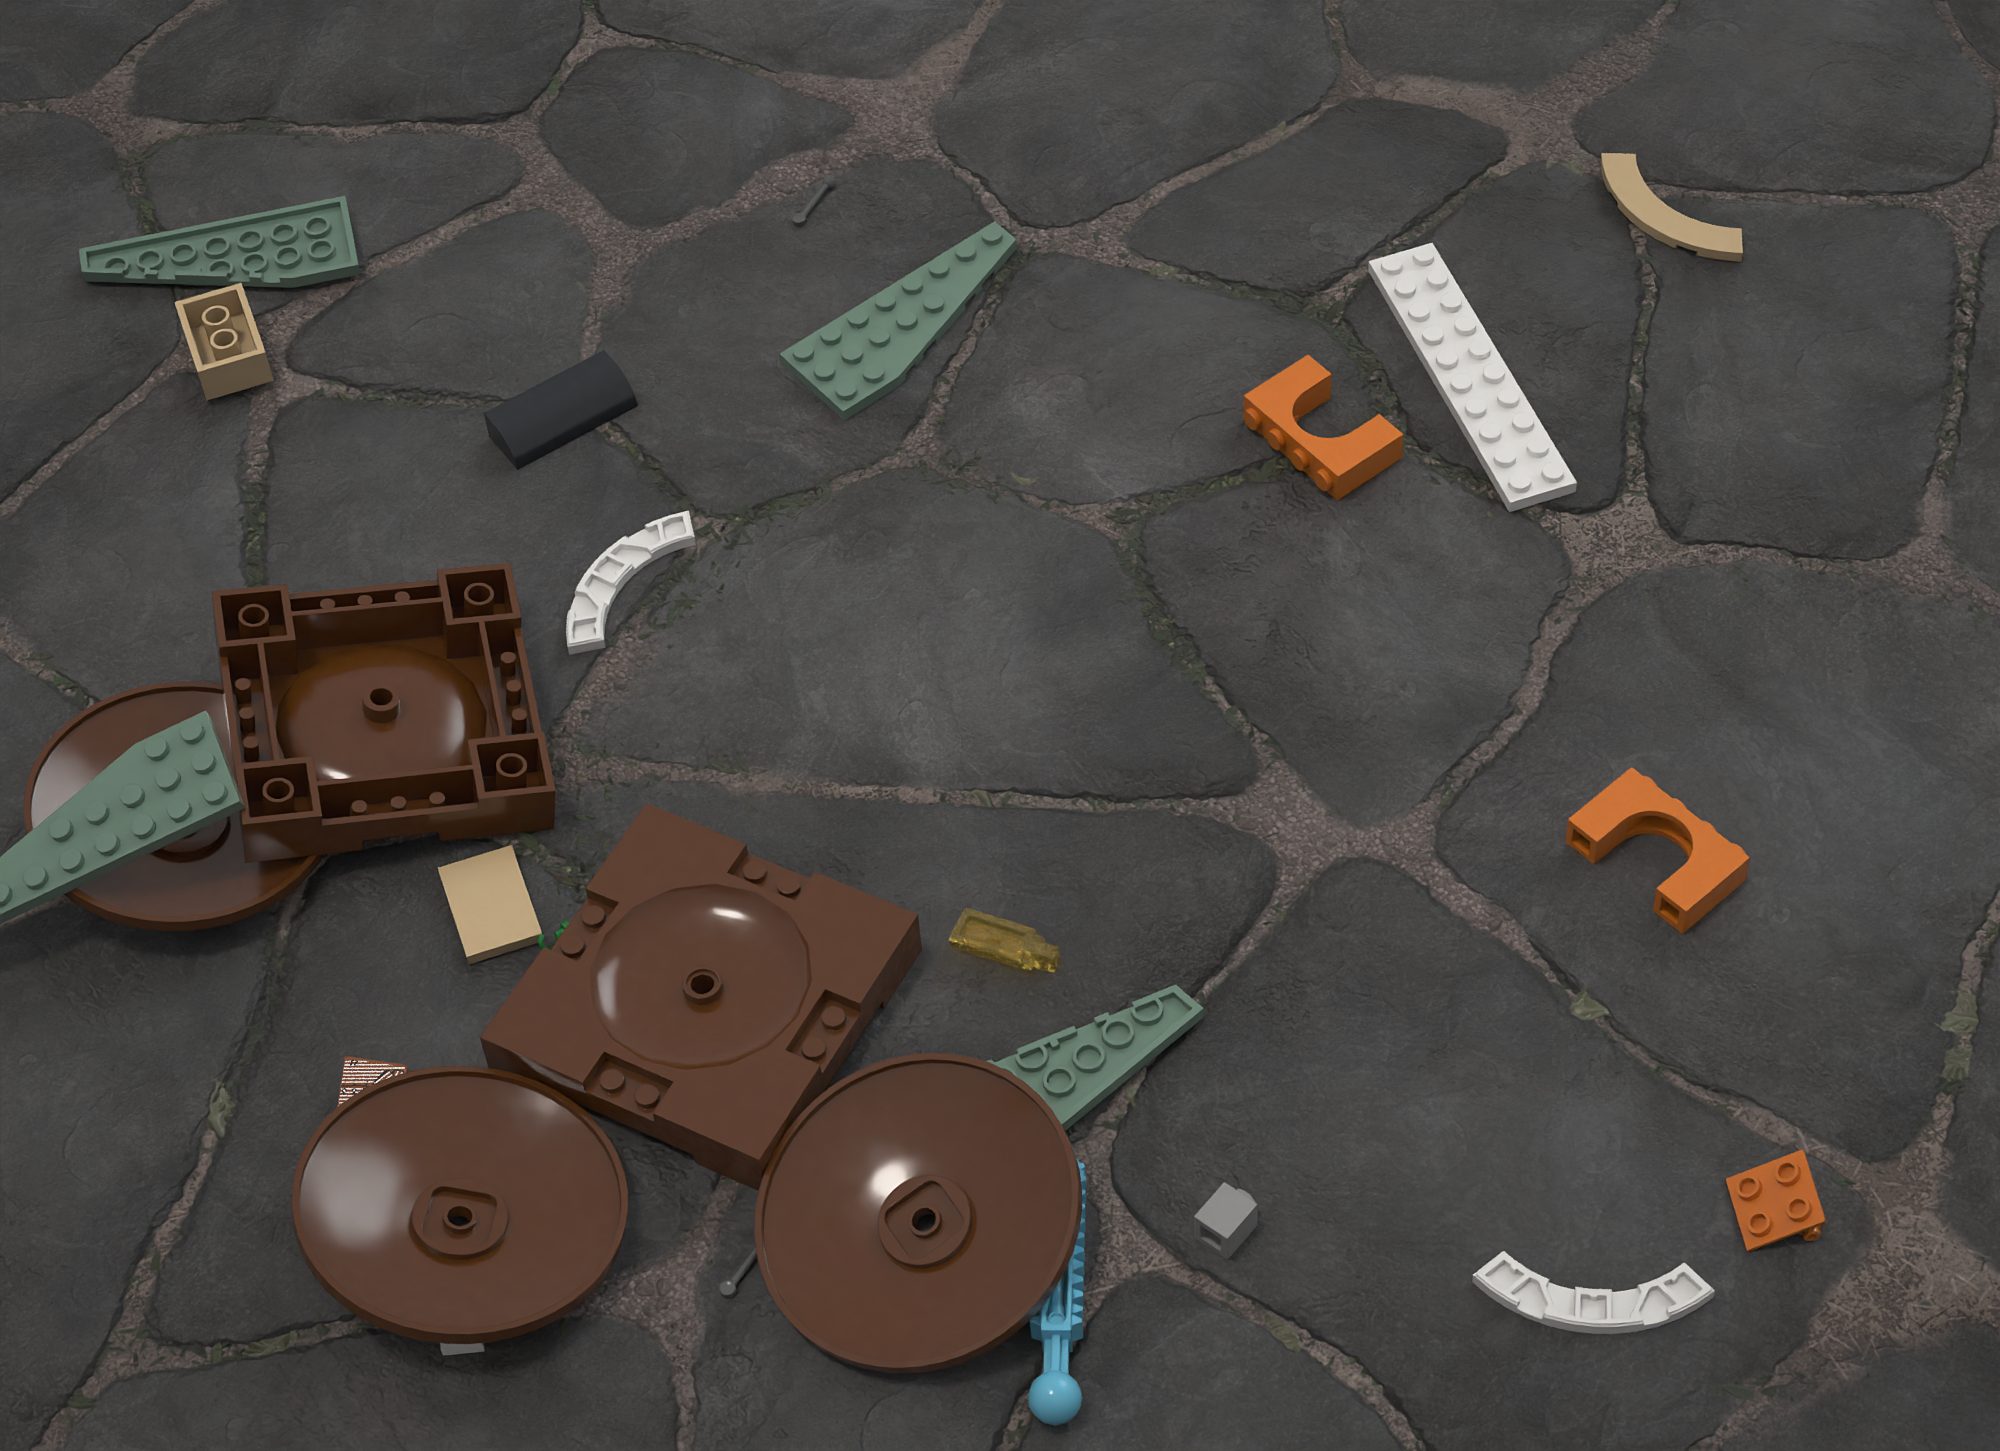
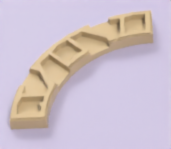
[1600,153,1743,262]

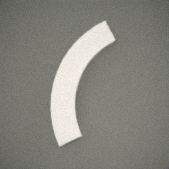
[566,511,696,655]
[1472,1251,1715,1334]

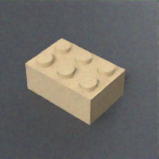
[174,283,274,401]

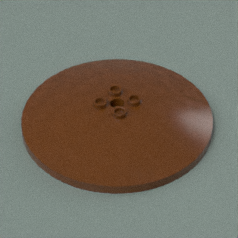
[23,681,324,931]
[754,1053,1082,1374]
[292,1066,628,1344]

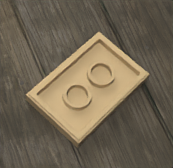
[438,845,544,964]

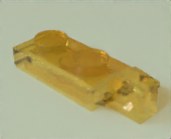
[949,908,1061,972]

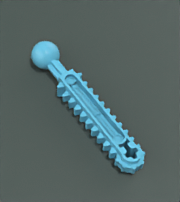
[1028,1160,1087,1426]

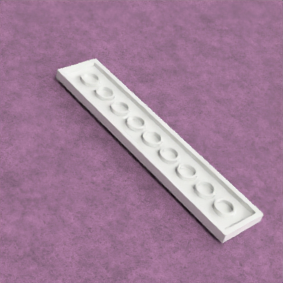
[1368,243,1577,512]

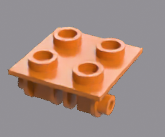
[1726,1149,1827,1252]

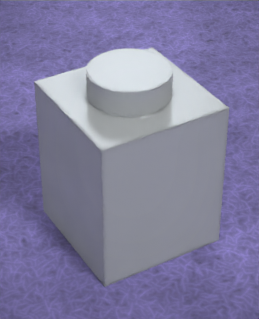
[1194,1182,1258,1260]

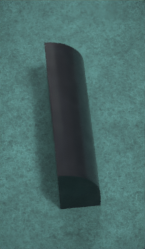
[484,350,637,470]

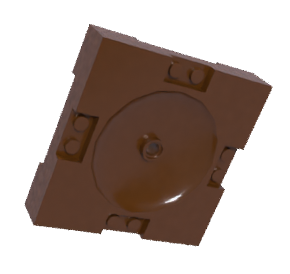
[212,563,556,863]
[480,803,922,1191]

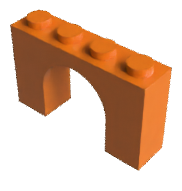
[1243,355,1403,500]
[1565,767,1750,934]

